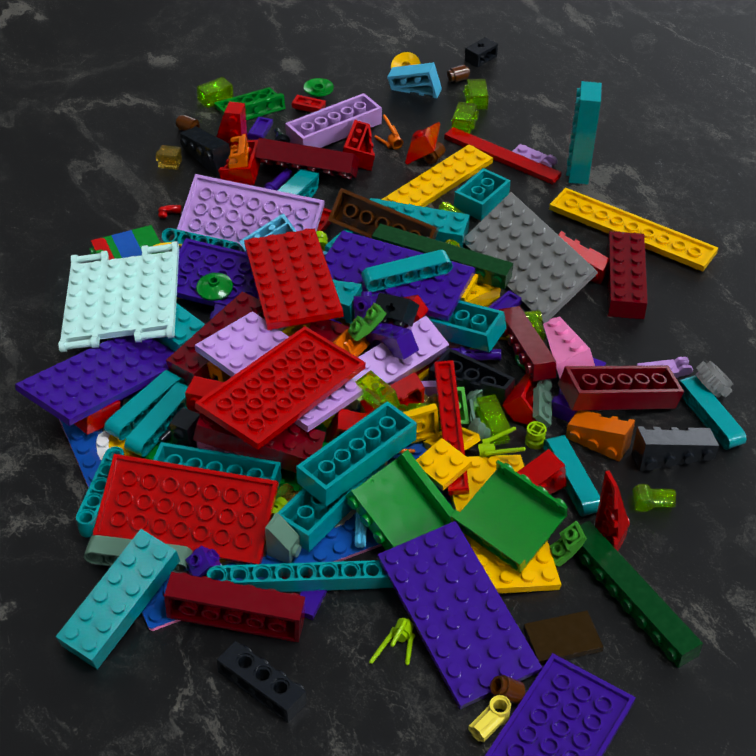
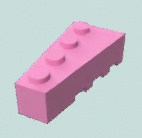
[543,316,595,378]

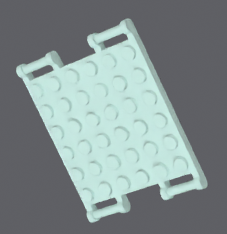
[58,241,179,352]

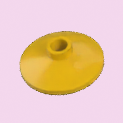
[391,52,421,69]

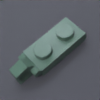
[533,379,552,428]

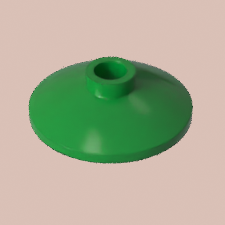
[304,78,334,97]
[196,273,233,301]

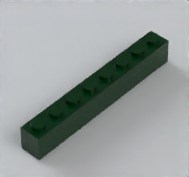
[372,224,513,290]
[575,521,703,668]

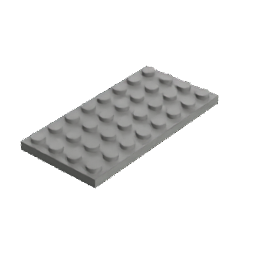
[464,192,598,323]

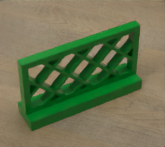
[214,87,286,120]

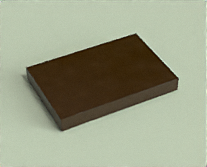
[523,611,603,665]

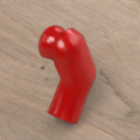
[158,205,182,218]

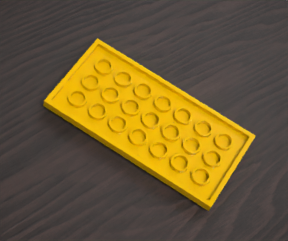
[450,455,561,593]

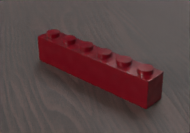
[499,306,556,381]

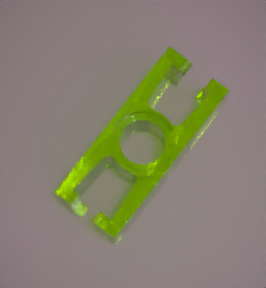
[476,394,511,445]

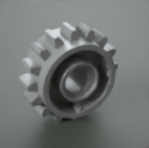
[696,361,733,398]

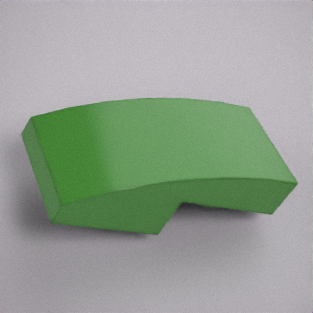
[348,303,387,341]
[550,521,587,567]

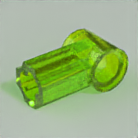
[523,310,546,340]
[632,484,676,512]

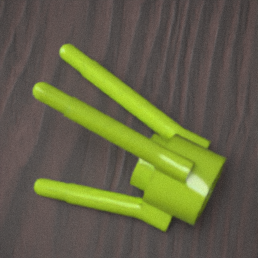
[478,427,526,457]
[369,618,415,665]

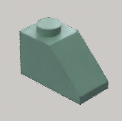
[265,513,302,563]

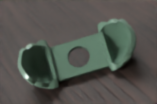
[466,389,491,442]

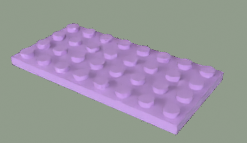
[177,174,325,251]
[195,311,365,432]

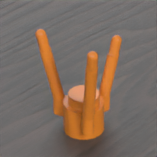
[374,114,404,149]

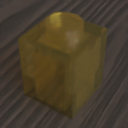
[156,145,182,170]

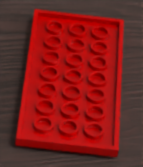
[244,228,344,330]
[195,326,366,450]
[93,454,279,564]

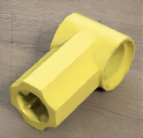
[468,695,511,743]

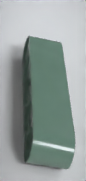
[84,535,193,573]

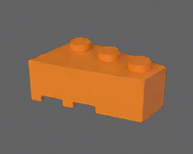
[566,410,635,462]

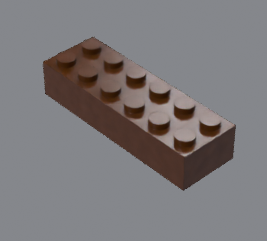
[328,188,439,240]

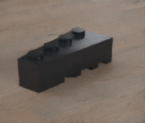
[180,127,230,179]
[428,348,515,406]
[632,426,719,471]

